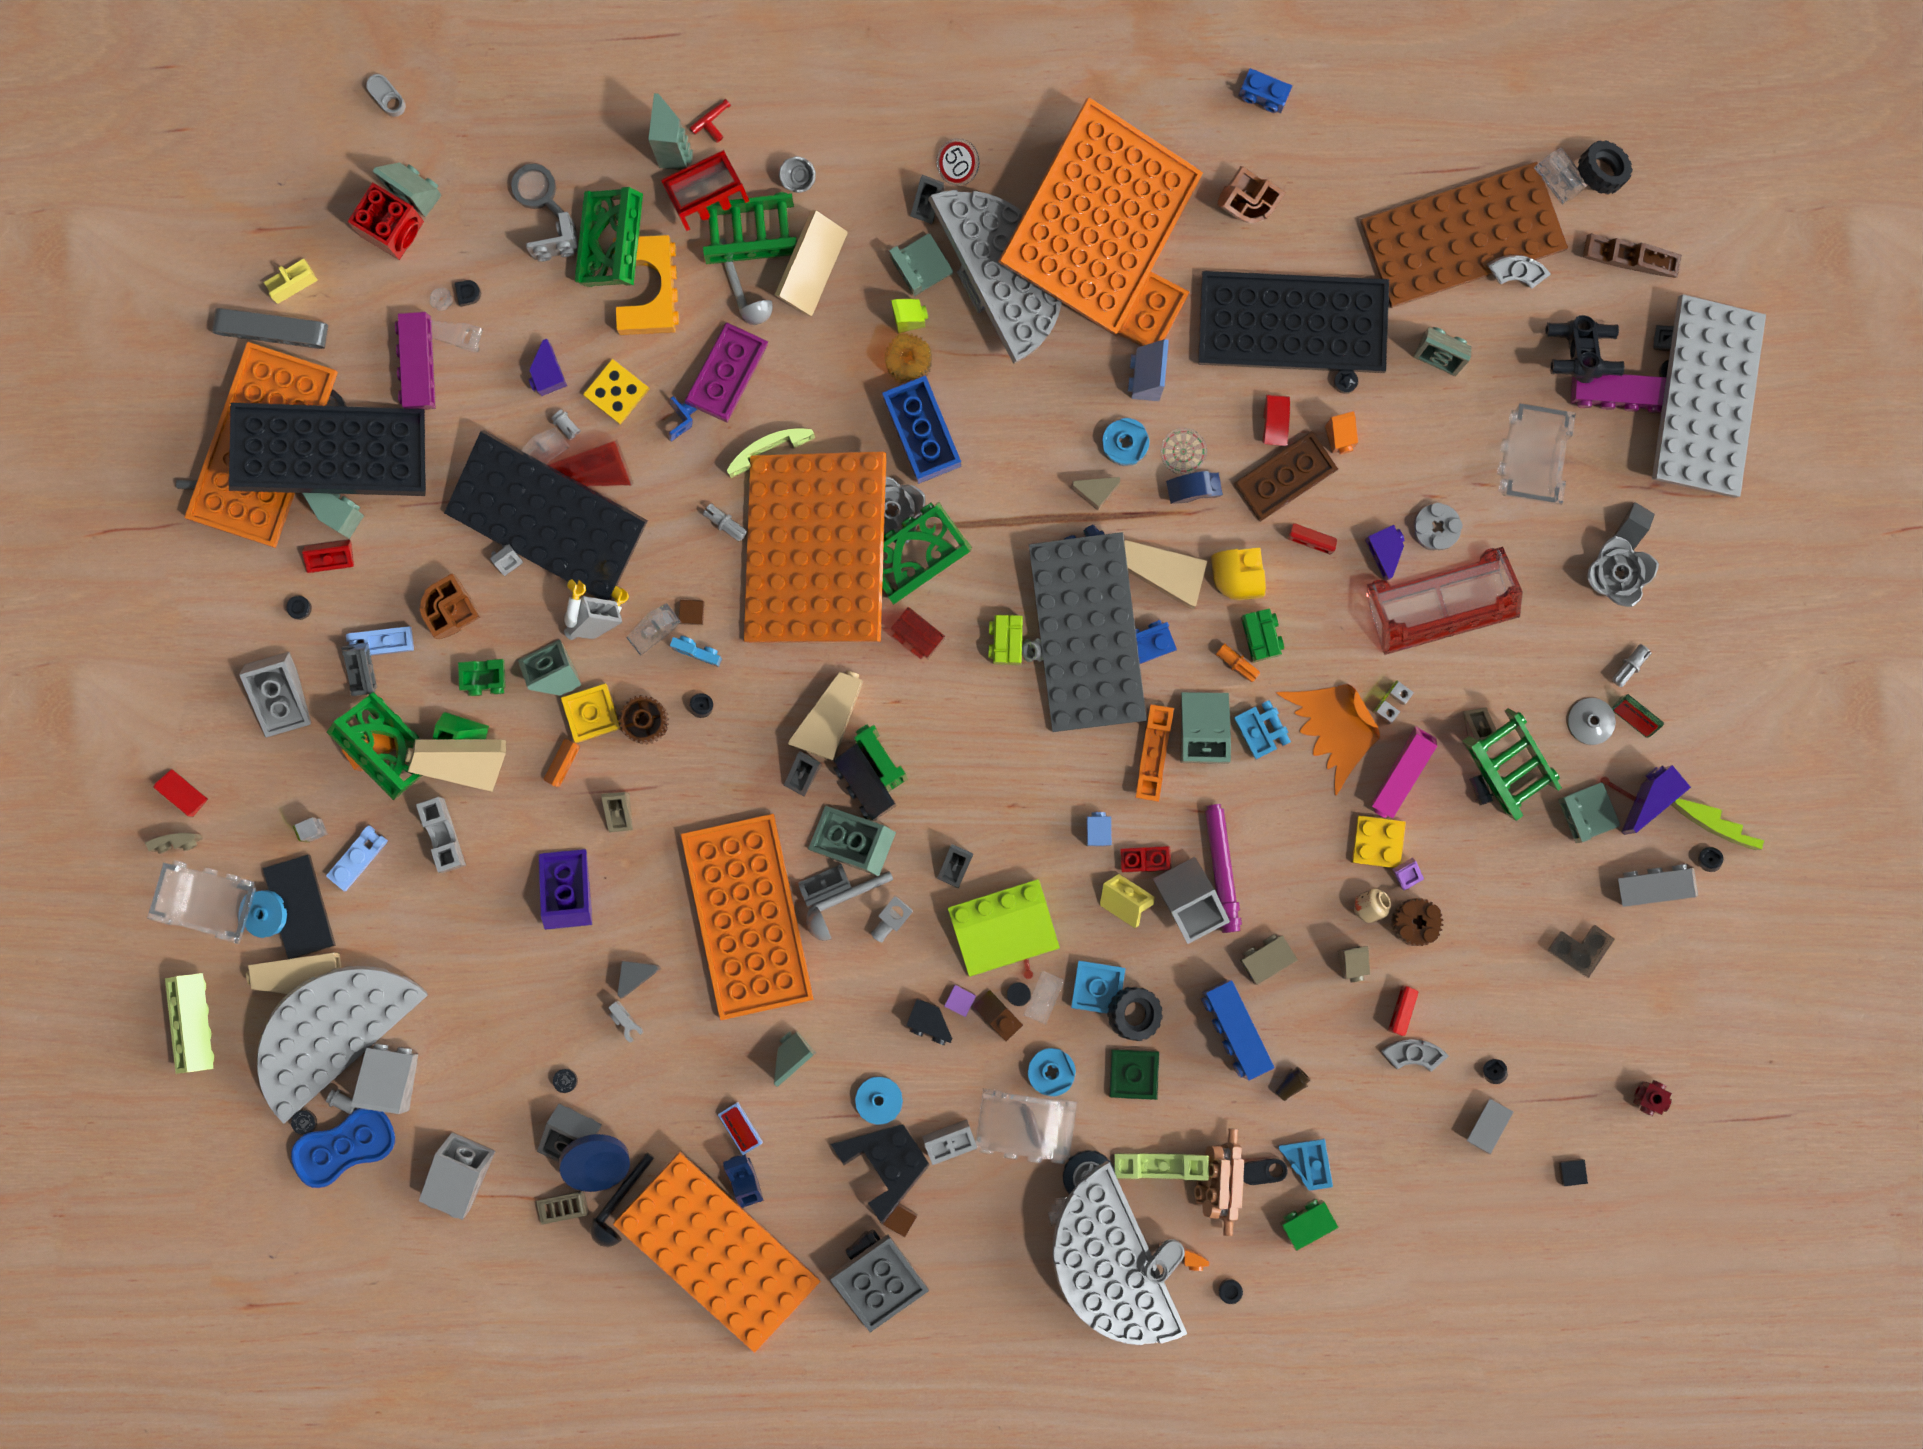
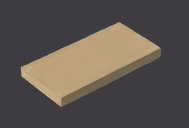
[775,210,848,316]

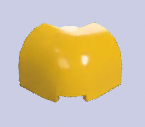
[1211,548,1266,600]

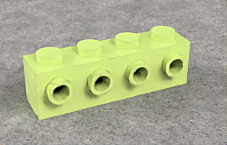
[165,973,214,1074]

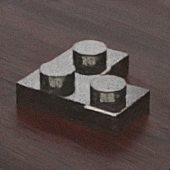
[1547,925,1615,978]

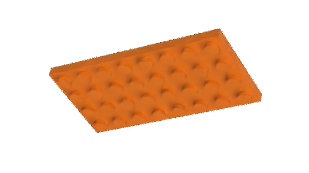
[184,342,338,548]
[681,814,814,1021]
[613,1152,821,1353]

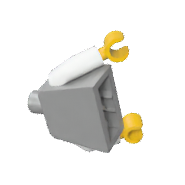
[564,579,629,640]

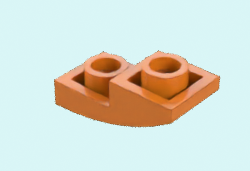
[1159,1244,1209,1271]

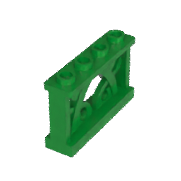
[575,187,643,287]
[882,502,972,605]
[327,692,423,801]
[854,724,908,792]

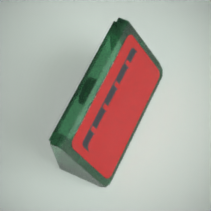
[1612,694,1664,738]

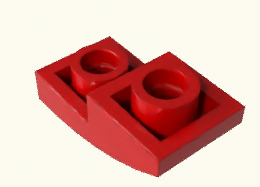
[1262,394,1290,446]
[1120,846,1172,873]

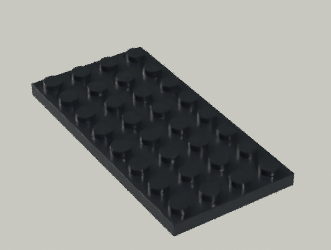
[1198,271,1389,373]
[229,403,426,496]
[444,430,648,601]

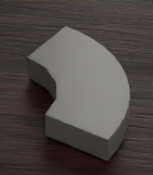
[1486,255,1551,288]
[1381,1039,1449,1072]

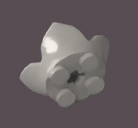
[884,477,925,543]
[1587,536,1659,607]

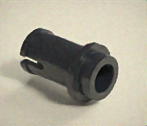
[1469,774,1494,806]

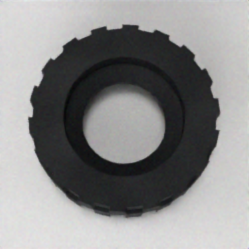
[1578,140,1633,195]
[1107,987,1163,1041]

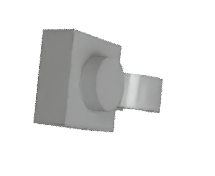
[608,1001,643,1043]

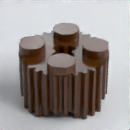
[618,695,669,745]
[1391,898,1444,946]

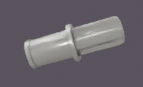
[703,503,747,541]
[1612,644,1651,687]

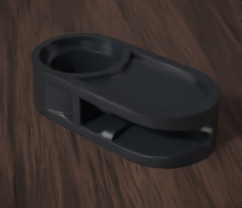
[1243,1158,1288,1185]

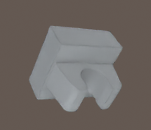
[490,545,523,576]

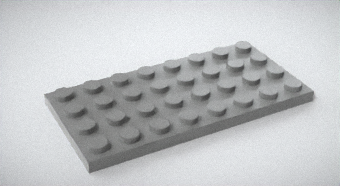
[1652,295,1766,498]

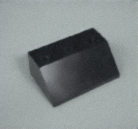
[833,743,897,821]

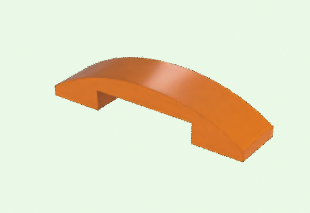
[1135,704,1174,802]

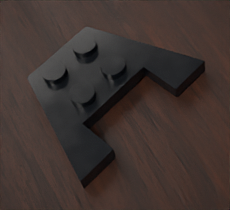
[830,1124,930,1225]

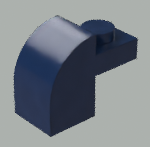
[1166,471,1223,504]
[723,1154,764,1208]

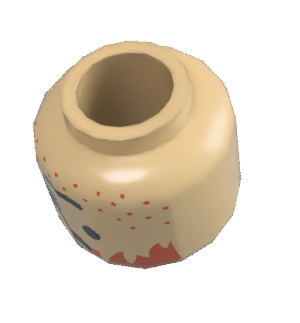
[1354,889,1391,923]

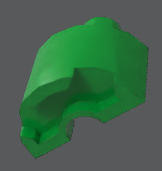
[458,659,506,696]

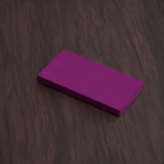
[685,322,768,423]

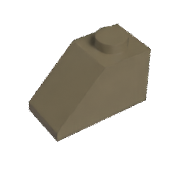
[1337,946,1370,983]

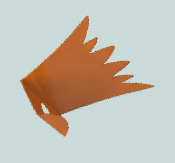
[1276,684,1380,796]

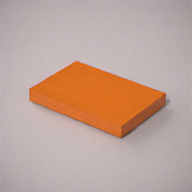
[1117,271,1190,346]

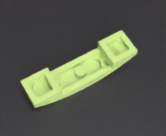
[727,428,815,478]
[1115,1153,1209,1180]

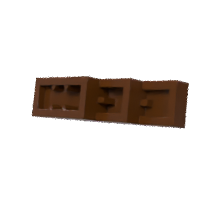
[1583,233,1682,278]

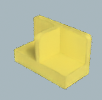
[264,259,318,304]
[1100,874,1155,928]

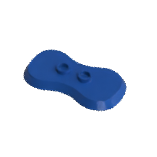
[291,1108,395,1188]

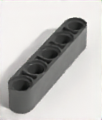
[211,308,328,349]

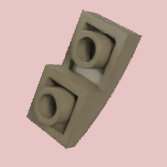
[145,833,203,854]

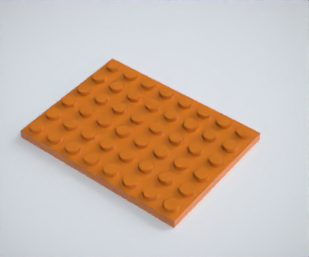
[998,97,1203,335]
[744,452,886,643]

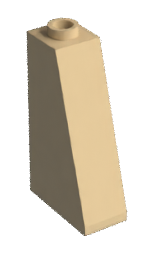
[1124,540,1207,609]
[788,670,863,762]
[405,739,506,792]
[246,953,341,994]

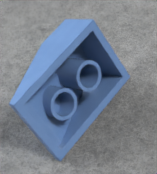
[1128,339,1169,401]

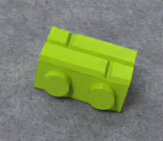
[989,615,1023,665]

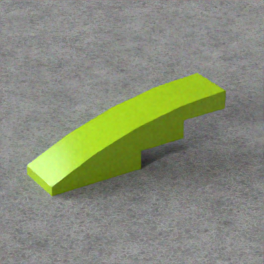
[1671,798,1764,850]

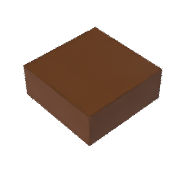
[679,600,705,625]

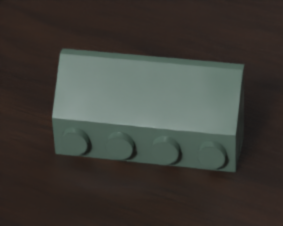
[648,93,693,170]

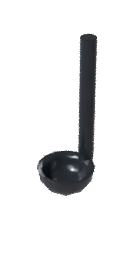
[590,1152,654,1247]

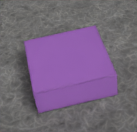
[1392,858,1424,891]
[945,985,976,1017]

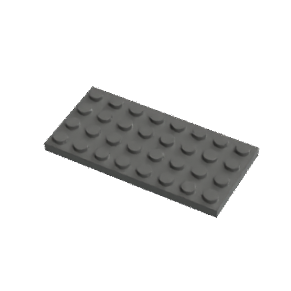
[1029,532,1147,732]

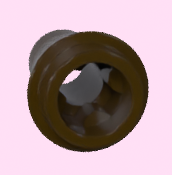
[1275,1066,1311,1101]

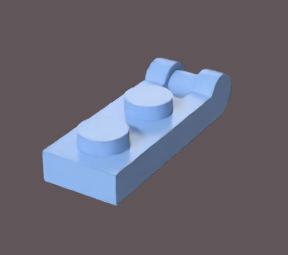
[346,626,414,656]
[326,825,388,891]

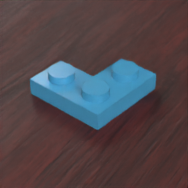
[670,635,722,667]

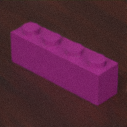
[395,312,436,409]
[1570,374,1666,413]

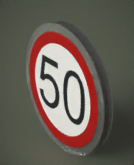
[937,138,980,186]

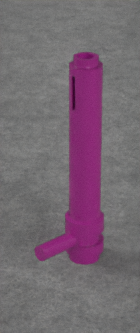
[1205,804,1242,933]

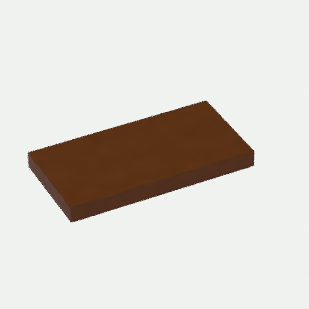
[1234,431,1338,522]

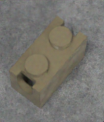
[1240,934,1298,985]

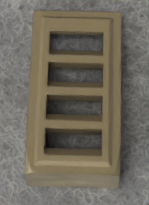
[536,1191,589,1225]

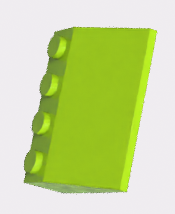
[948,879,1060,977]

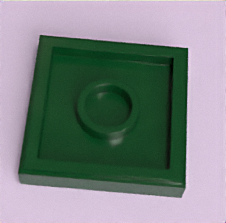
[1109,1049,1159,1100]

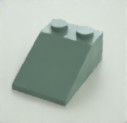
[373,162,442,218]
[1414,327,1472,376]
[808,806,896,876]

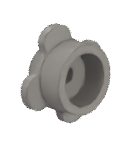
[1022,638,1043,662]

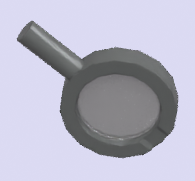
[511,164,564,219]

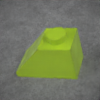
[891,299,929,334]

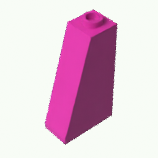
[1372,726,1438,818]

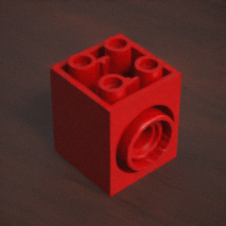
[347,182,424,260]

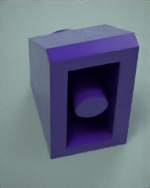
[528,339,567,396]
[1365,525,1405,582]

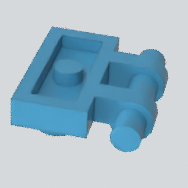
[1234,700,1291,760]

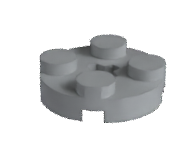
[1414,503,1463,551]

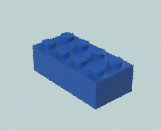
[882,375,961,484]
[1201,980,1275,1081]

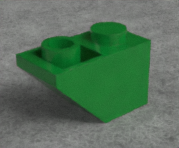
[432,712,489,740]

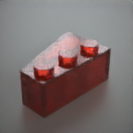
[548,439,634,486]

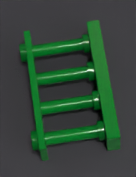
[703,192,797,265]
[1462,708,1562,821]

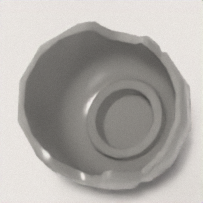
[779,156,816,193]

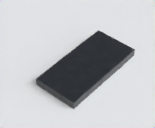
[263,855,336,959]

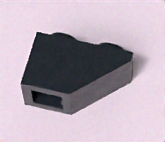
[906,998,953,1046]

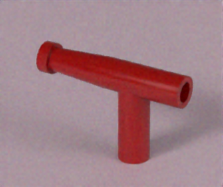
[689,99,731,143]

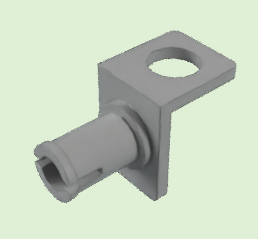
[871,896,913,942]

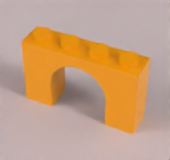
[613,235,679,335]

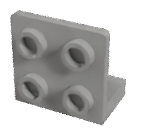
[526,212,579,262]

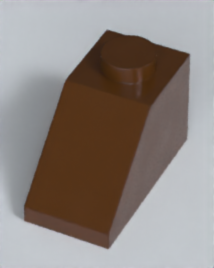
[973,990,1023,1042]

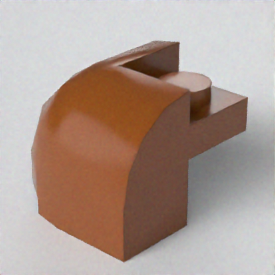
[1217,166,1286,223]
[419,573,480,639]

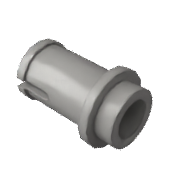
[551,410,581,440]
[326,1089,356,1115]

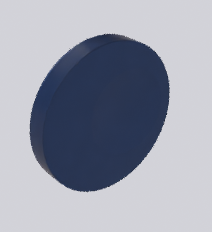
[559,1134,630,1192]

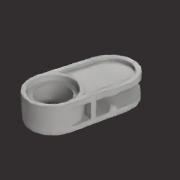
[367,74,406,117]
[1144,1239,1185,1284]

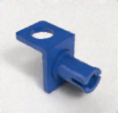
[669,396,698,442]

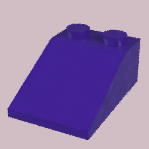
[1621,765,1691,835]
[539,849,592,930]

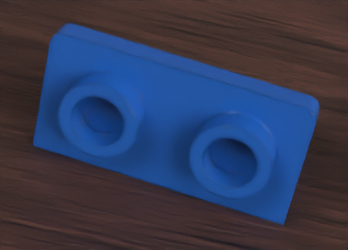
[1239,68,1293,113]
[1136,620,1177,664]

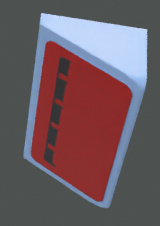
[718,1102,763,1155]

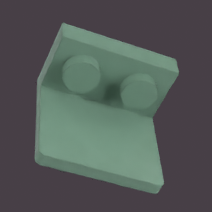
[889,234,953,297]
[1558,783,1620,843]

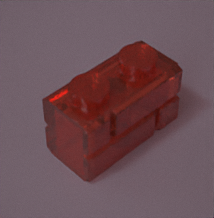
[891,607,945,660]

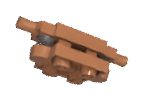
[1194,1128,1244,1236]

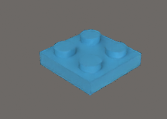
[1071,961,1126,1014]

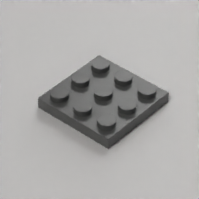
[829,1234,929,1332]

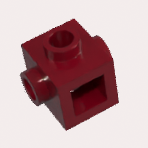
[1633,1080,1672,1117]

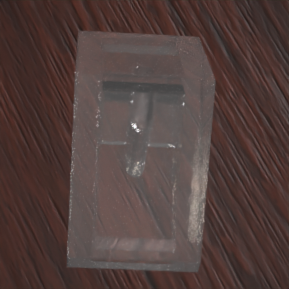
[521,427,570,464]

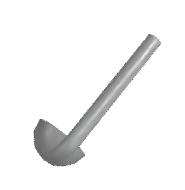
[720,238,773,325]
[806,871,893,941]

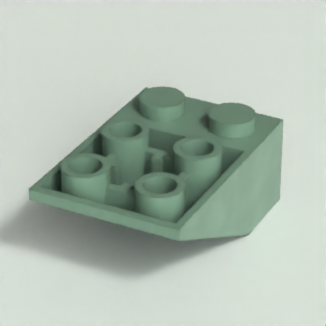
[303,493,365,539]
[1181,692,1231,764]

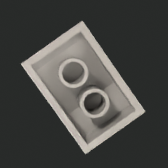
[239,652,311,738]

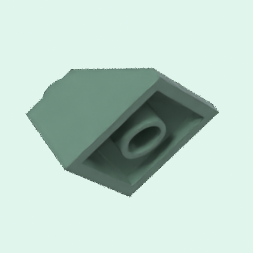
[518,639,581,696]
[774,1031,816,1087]

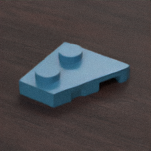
[1279,1138,1333,1191]

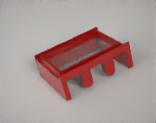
[661,150,749,231]

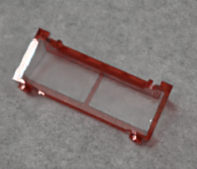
[1367,547,1523,655]

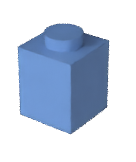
[1086,812,1112,846]

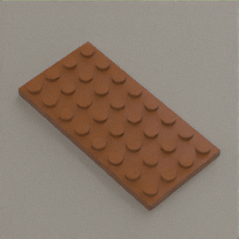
[1360,162,1568,308]

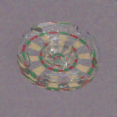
[1160,427,1207,475]

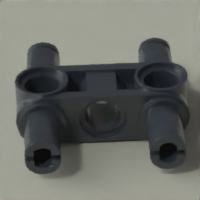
[1545,315,1625,383]

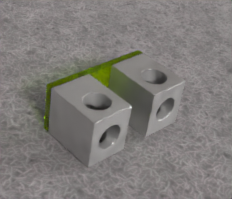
[1372,680,1414,724]
[293,817,328,843]

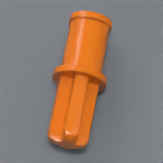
[1216,643,1260,682]

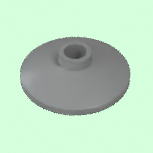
[1568,698,1616,745]

